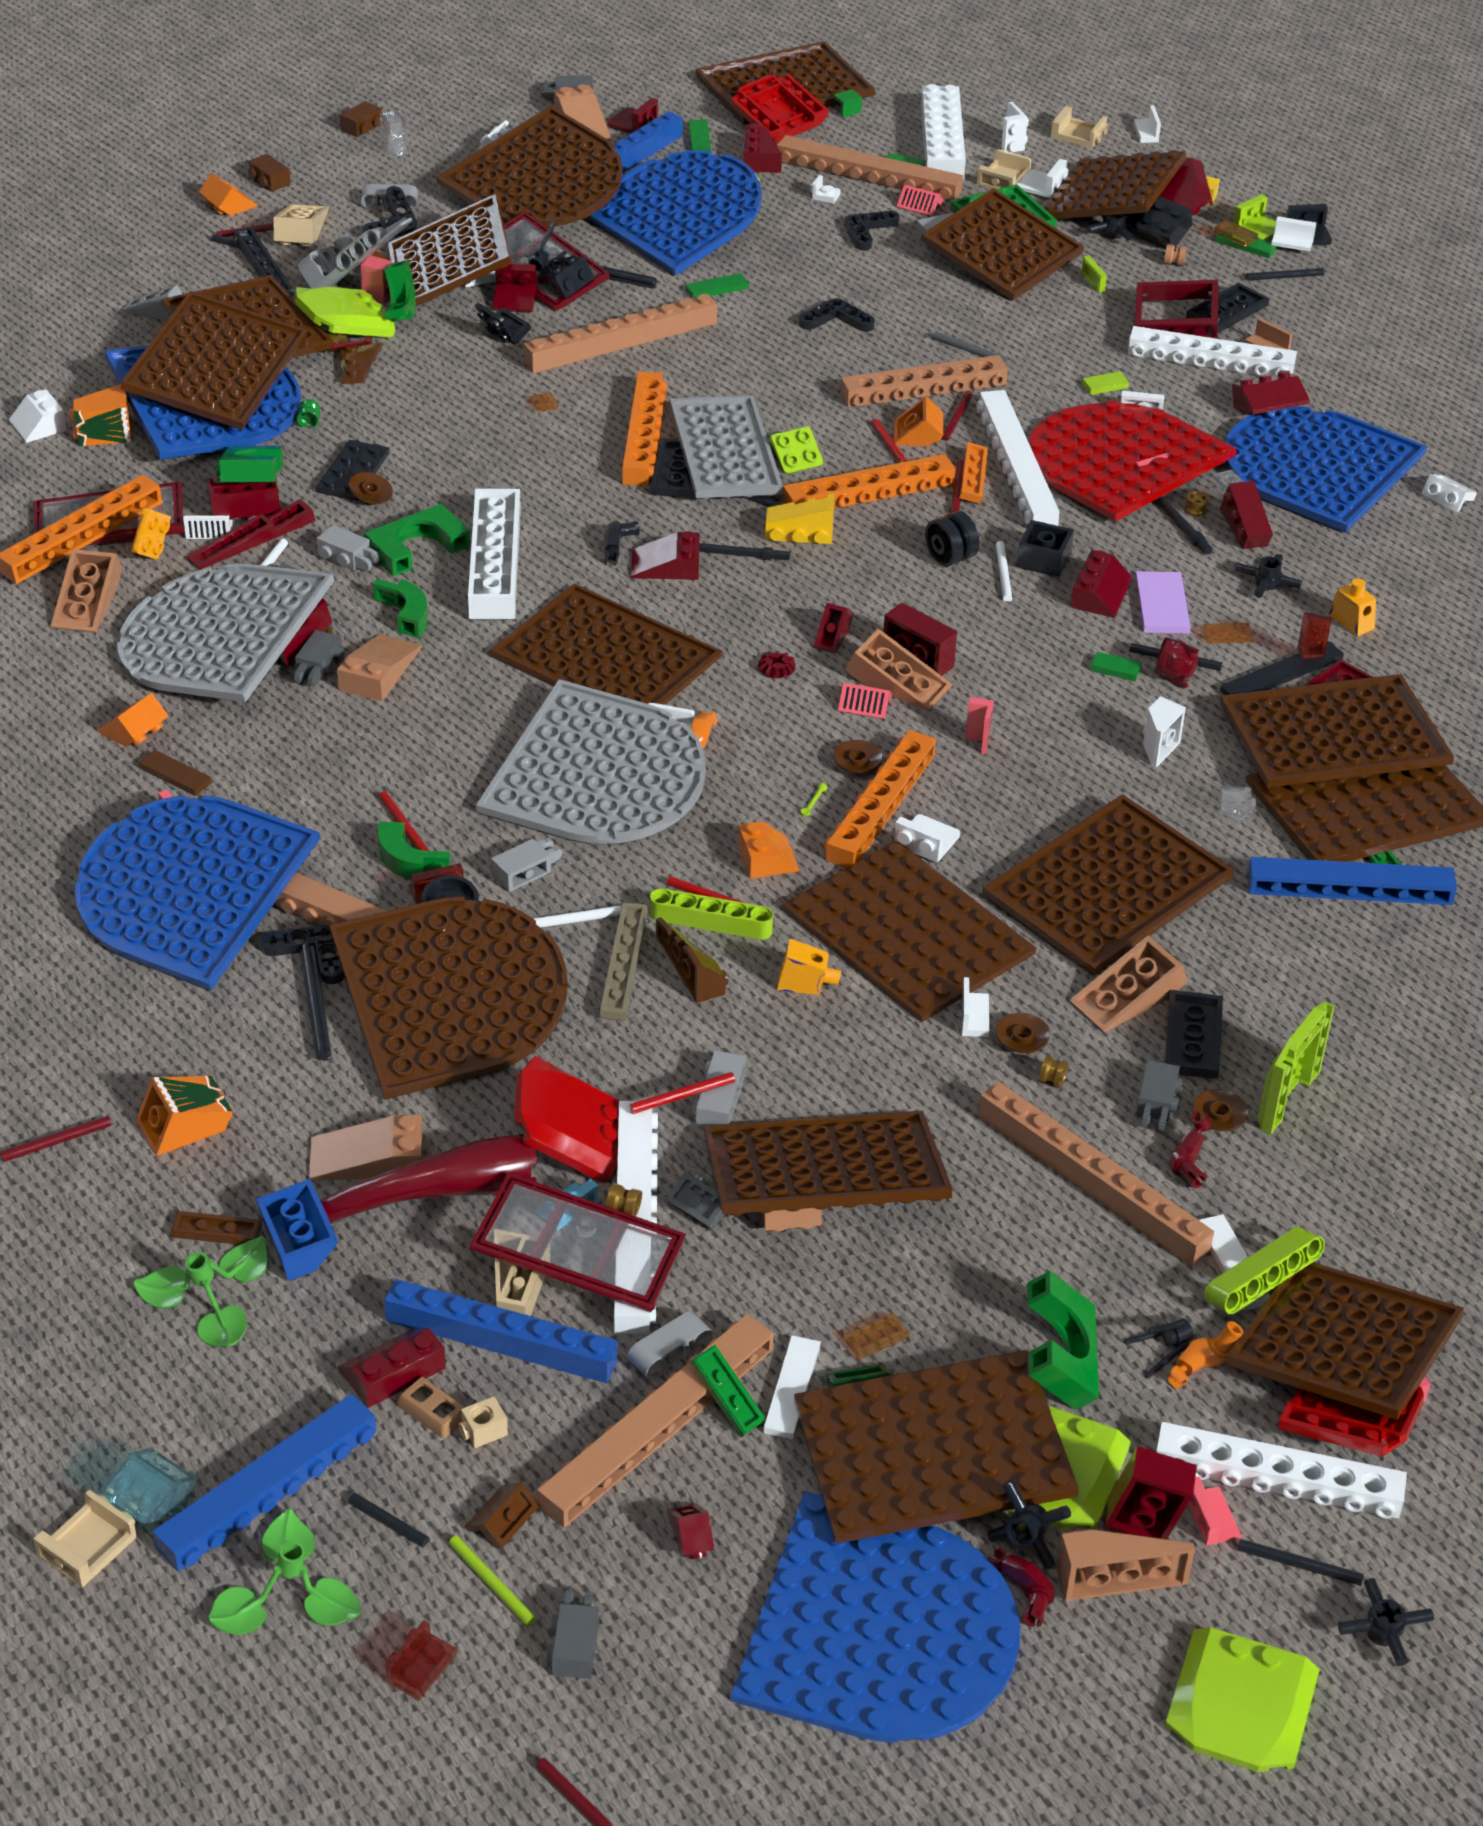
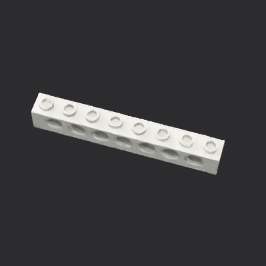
[1128,326,1297,376]
[1156,1422,1407,1519]

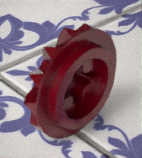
[758,650,796,678]

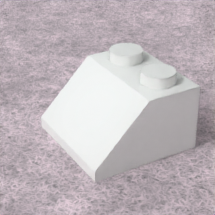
[9,389,66,443]
[1142,696,1186,768]

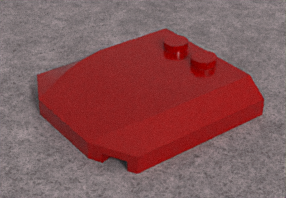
[730,74,829,144]
[514,1056,619,1183]
[1278,1385,1424,1457]

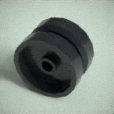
[925,510,980,567]
[421,875,479,903]

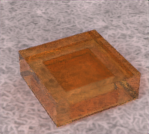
[531,392,558,413]

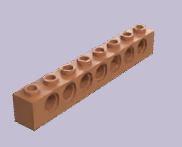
[840,355,1008,407]

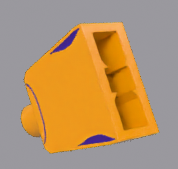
[1328,578,1376,637]
[777,939,841,995]

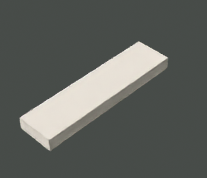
[1199,1214,1270,1311]
[764,1336,821,1440]

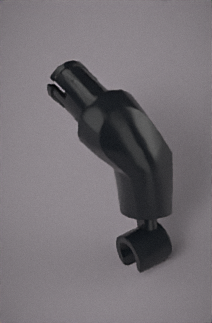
[604,520,640,566]

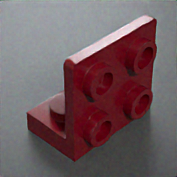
[608,98,658,133]
[493,264,538,312]

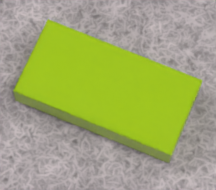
[1081,255,1107,292]
[1082,371,1129,395]

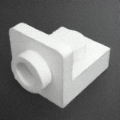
[810,175,841,204]

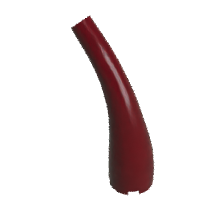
[320,1134,537,1224]

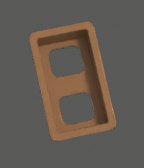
[396,1377,465,1438]

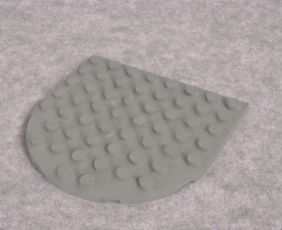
[117,564,335,702]
[476,679,706,844]

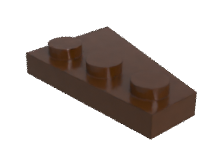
[340,342,382,384]

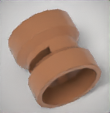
[1164,244,1187,266]

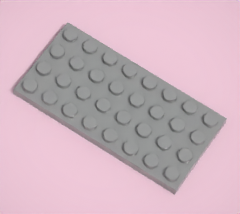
[670,395,783,499]

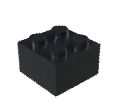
[1136,196,1193,249]
[1016,520,1074,576]

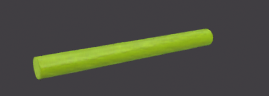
[449,1535,536,1627]

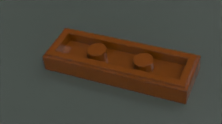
[138,750,212,796]
[170,1211,262,1245]

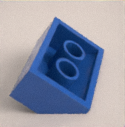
[256,1179,338,1281]

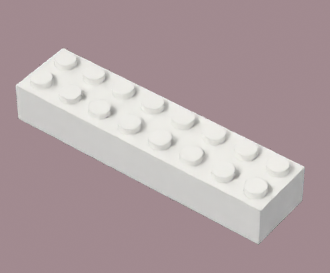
[921,84,966,179]
[468,489,521,619]

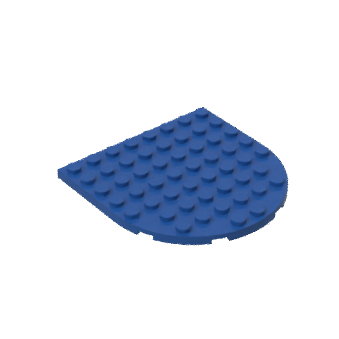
[587,150,762,275]
[105,345,301,459]
[1225,406,1427,533]
[75,795,320,990]
[731,1491,1020,1743]

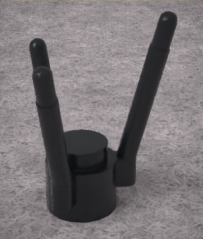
[529,221,567,271]
[1123,1318,1194,1379]

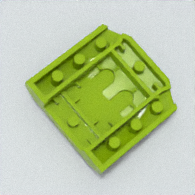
[294,287,396,337]
[1257,1002,1335,1135]
[1009,1406,1131,1530]
[1165,1627,1320,1772]

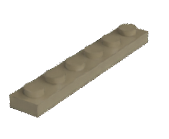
[600,902,648,1020]

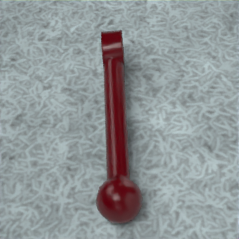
[331,337,373,351]

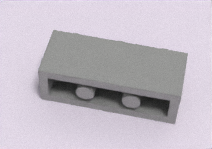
[692,1051,746,1127]

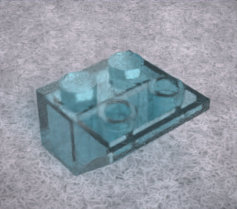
[100,1447,197,1524]

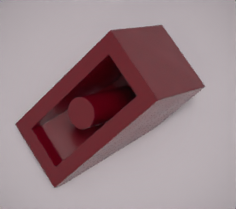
[814,603,854,653]
[667,1503,715,1559]

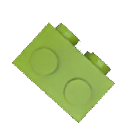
[1232,194,1276,241]
[768,426,823,474]

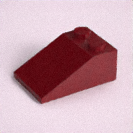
[631,531,700,580]

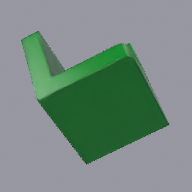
[834,89,862,118]

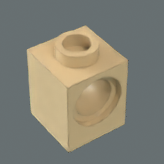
[458,1396,508,1449]

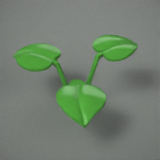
[134,1236,268,1348]
[208,1509,361,1635]

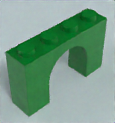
[216,446,283,482]
[364,504,470,576]
[1027,1270,1099,1409]

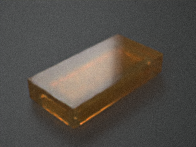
[1214,219,1258,247]
[1202,622,1253,644]
[844,1312,909,1360]

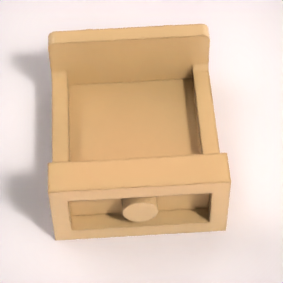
[1051,106,1109,148]
[977,149,1031,189]
[33,1490,137,1588]

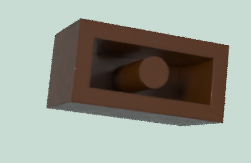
[339,101,383,137]
[248,154,291,192]

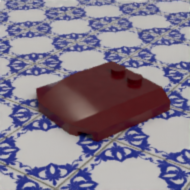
[1134,158,1213,217]

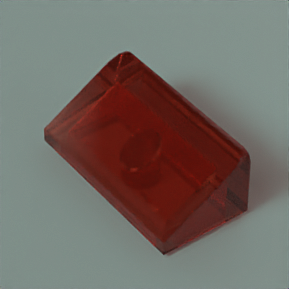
[1297,612,1332,659]

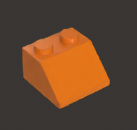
[199,172,258,215]
[894,396,943,446]
[96,692,169,747]
[738,821,799,879]

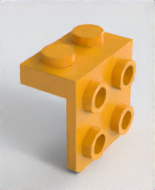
[131,508,171,559]

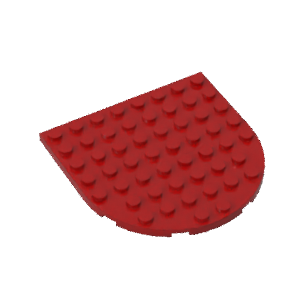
[1028,401,1236,522]

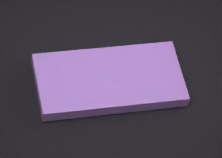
[1135,571,1191,633]

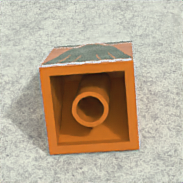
[70,384,132,446]
[136,1076,233,1156]

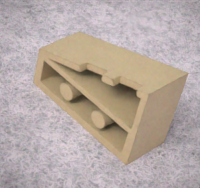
[493,1230,550,1316]

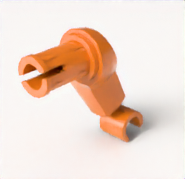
[691,710,717,749]
[1168,1321,1243,1389]

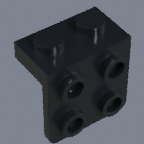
[1286,204,1332,245]
[537,255,595,299]
[474,302,532,344]

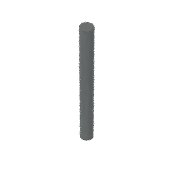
[933,332,1008,363]

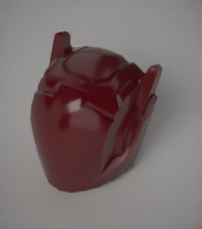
[1155,637,1199,688]

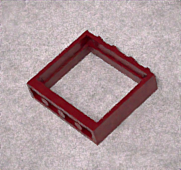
[1135,280,1219,339]

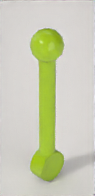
[801,783,828,817]

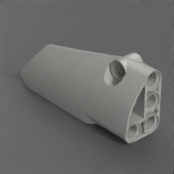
[298,217,412,288]

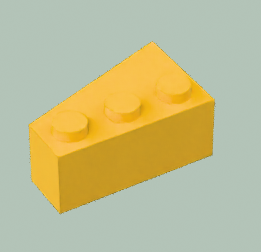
[765,493,835,544]

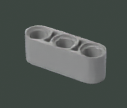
[361,184,419,209]
[627,1311,713,1379]

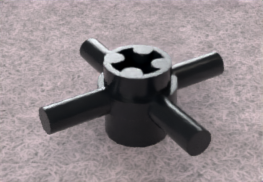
[1087,214,1141,241]
[1235,554,1303,598]
[987,1479,1071,1569]
[1338,1578,1434,1666]

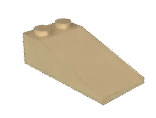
[274,204,329,246]

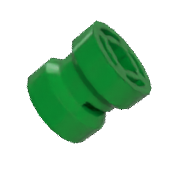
[297,399,320,428]

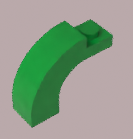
[384,260,416,322]
[373,579,428,638]
[378,821,451,881]

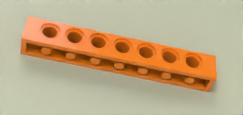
[622,371,667,486]
[783,454,956,508]
[0,474,163,584]
[824,730,936,868]

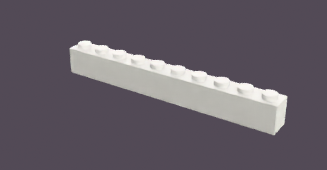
[976,390,1059,526]
[614,1101,658,1334]

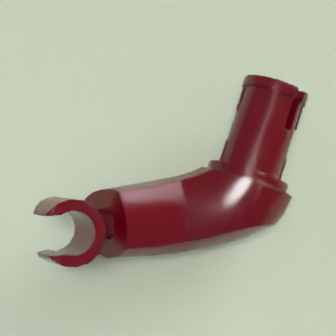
[1169,1111,1211,1188]
[988,1548,1055,1627]

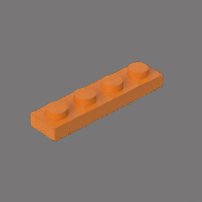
[959,442,988,504]

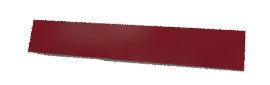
[187,499,316,570]

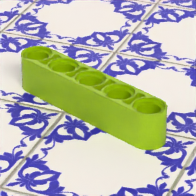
[650,888,773,939]
[1204,1227,1325,1314]

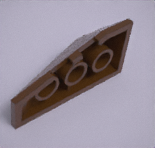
[656,917,728,1003]

